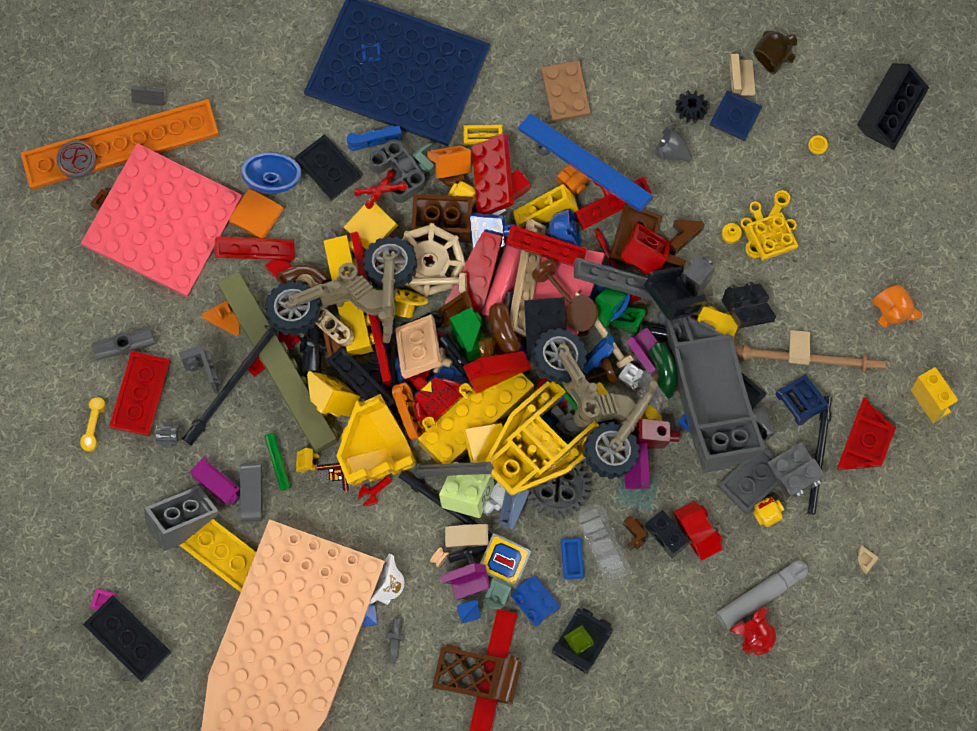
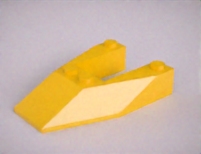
[485,381,603,496]

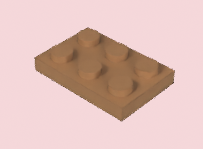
[541,61,591,122]

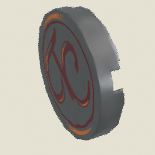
[56,140,96,179]

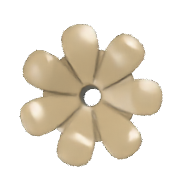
[433,347,453,373]

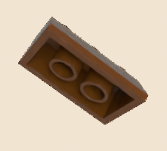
[411,194,473,243]

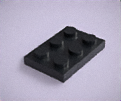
[524,297,567,361]

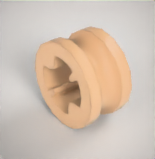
[430,547,449,568]

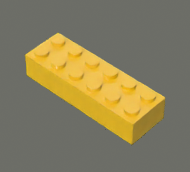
[418,373,534,464]

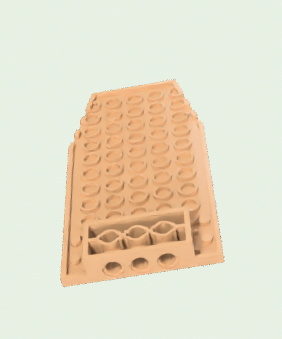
[201,519,385,731]

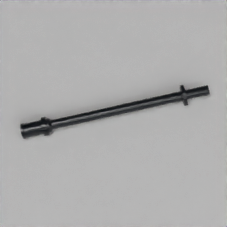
[182,315,288,446]

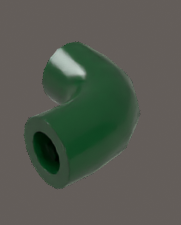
[648,343,678,399]

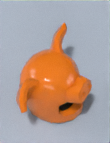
[871,285,922,328]

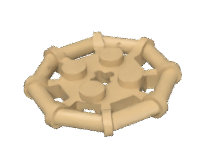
[395,223,467,297]

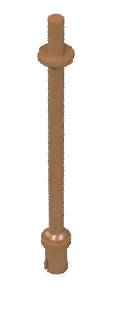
[735,345,886,372]

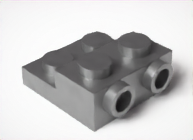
[766,442,825,498]

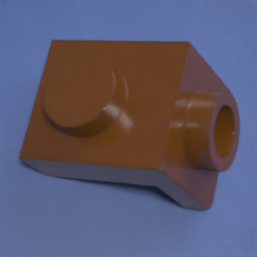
[623,516,647,551]

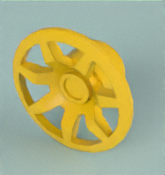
[394,289,428,318]

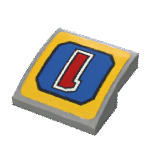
[480,533,531,589]

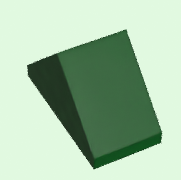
[595,288,627,329]
[610,307,646,336]

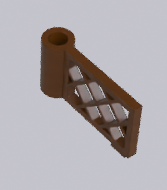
[432,644,522,704]

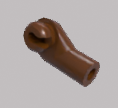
[439,175,466,187]

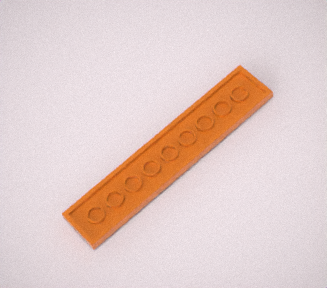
[20,99,219,190]

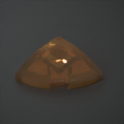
[478,334,498,358]

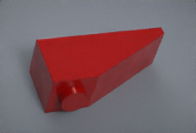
[463,351,531,394]

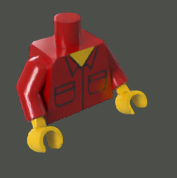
[413,376,474,432]

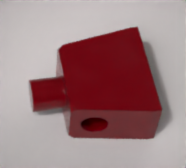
[631,419,680,449]

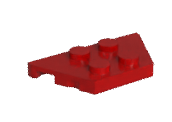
[837,397,896,470]

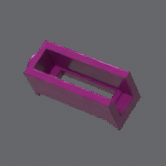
[190,456,240,507]

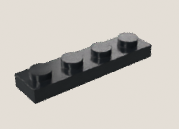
[327,346,396,410]

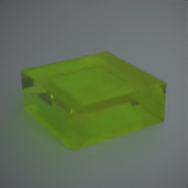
[564,625,594,655]

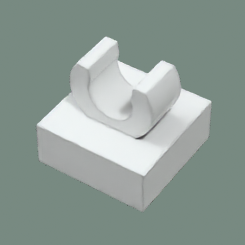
[617,362,645,390]

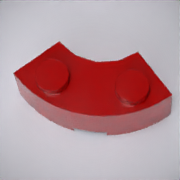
[673,501,723,561]

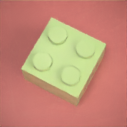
[439,462,495,518]

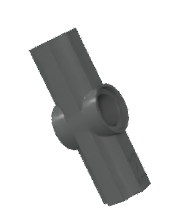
[92,327,155,361]

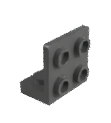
[179,345,220,393]

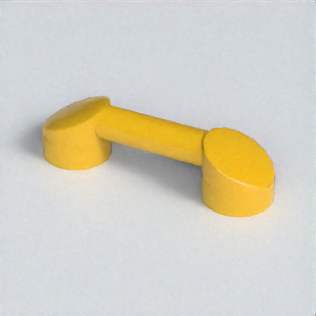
[80,397,106,452]

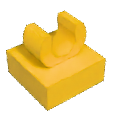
[296,448,319,473]

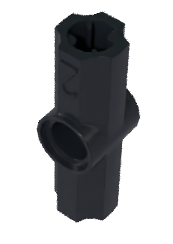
[300,316,326,377]

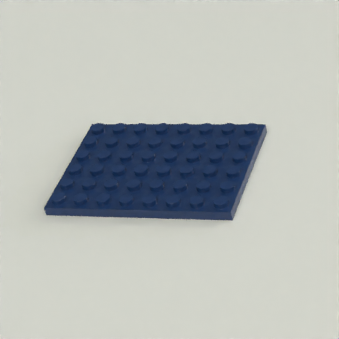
[304,0,491,146]

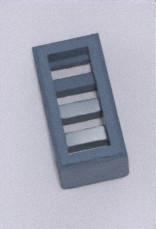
[499,489,529,529]

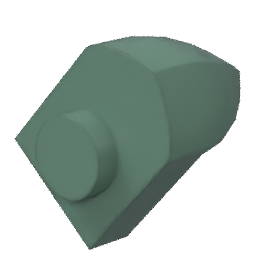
[411,143,436,176]
[485,577,513,610]

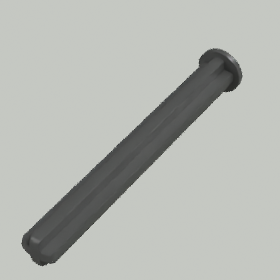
[414,462,494,479]

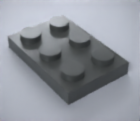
[718,449,779,515]

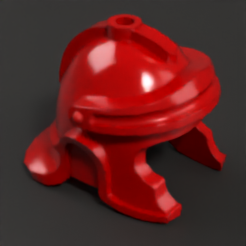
[729,607,776,655]

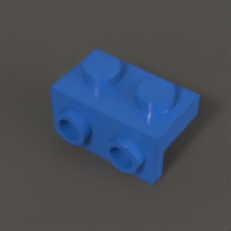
[511,575,561,627]

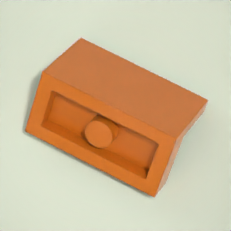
[427,145,471,179]

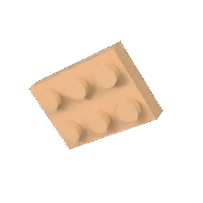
[395,315,441,379]

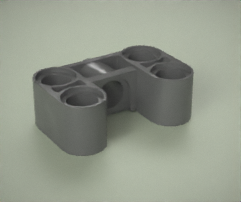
[369,140,425,203]

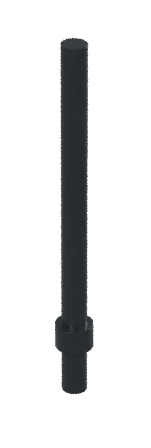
[807,396,832,515]
[398,471,493,541]

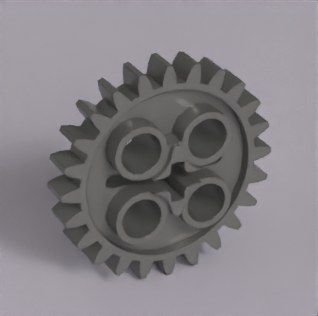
[527,464,591,519]

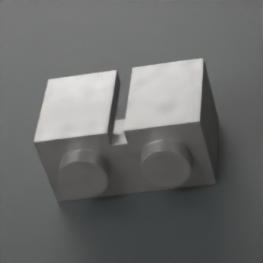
[682,255,714,296]

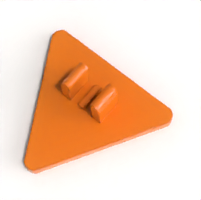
[201,301,240,337]

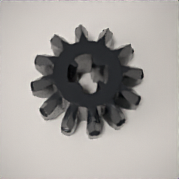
[675,90,708,123]

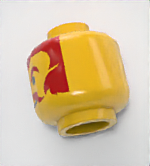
[753,497,784,527]

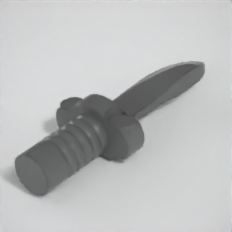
[386,619,404,665]

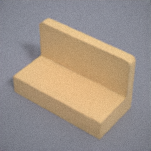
[729,54,756,97]

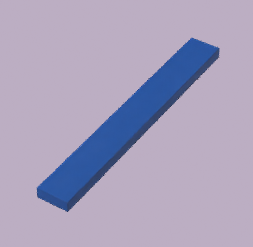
[518,113,653,212]

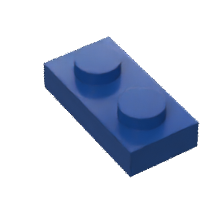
[582,334,614,374]

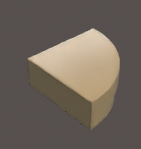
[857,546,879,574]

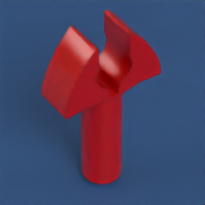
[358,476,392,506]

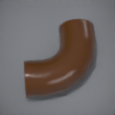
[278,265,332,285]
[489,302,522,354]

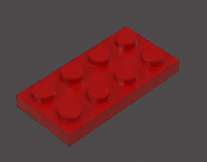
[472,133,514,214]
[109,351,171,437]

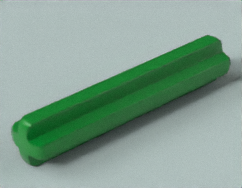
[264,433,291,491]

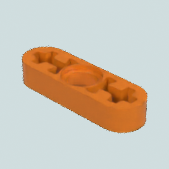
[392,383,426,440]

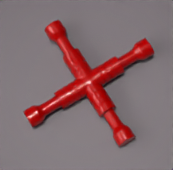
[354,170,407,209]

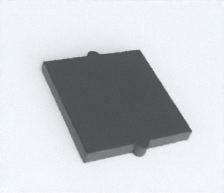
[131,85,165,105]

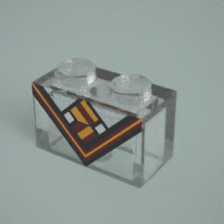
[315,450,358,497]

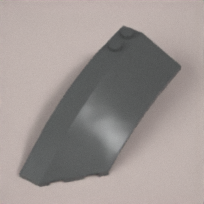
[664,315,766,473]

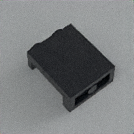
[644,266,707,321]
[552,608,613,675]

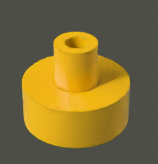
[721,223,742,244]

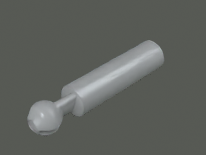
[716,560,808,630]

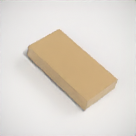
[789,330,810,365]

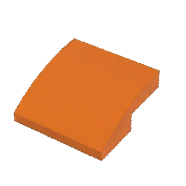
[228,189,284,238]

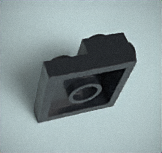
[722,282,776,329]

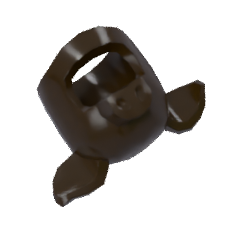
[753,31,797,75]

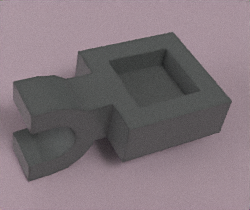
[548,405,583,438]

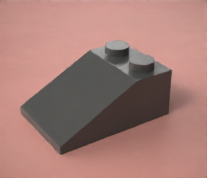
[144,485,219,551]

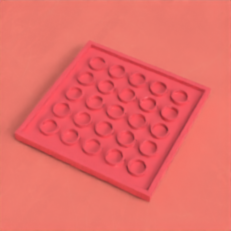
[81,144,242,297]

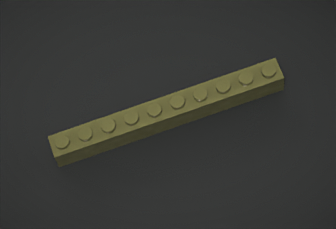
[217,272,338,454]

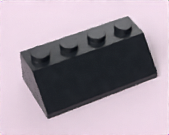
[857,63,929,150]

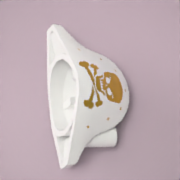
[370,553,405,605]

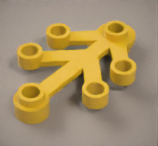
[740,190,797,259]

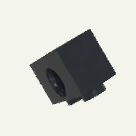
[645,510,689,559]

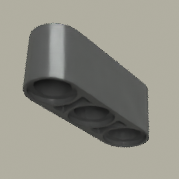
[240,463,263,522]

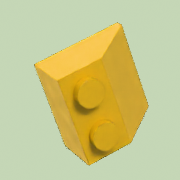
[307,371,360,417]

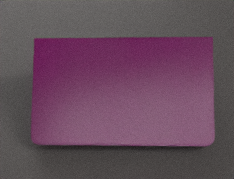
[626,328,659,374]
[623,443,650,490]
[440,563,490,600]

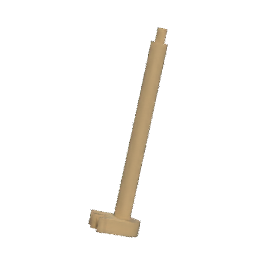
[405,273,467,293]
[575,292,635,368]

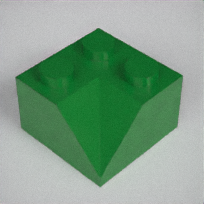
[450,308,492,363]

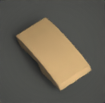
[445,524,488,548]

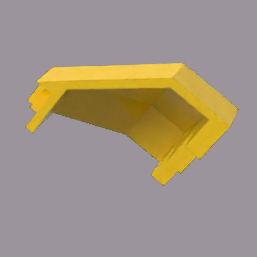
[336,394,417,486]

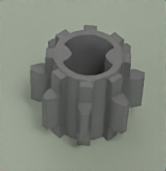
[156,422,178,448]

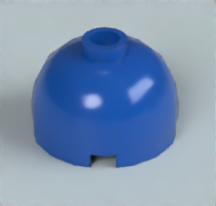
[546,209,581,246]

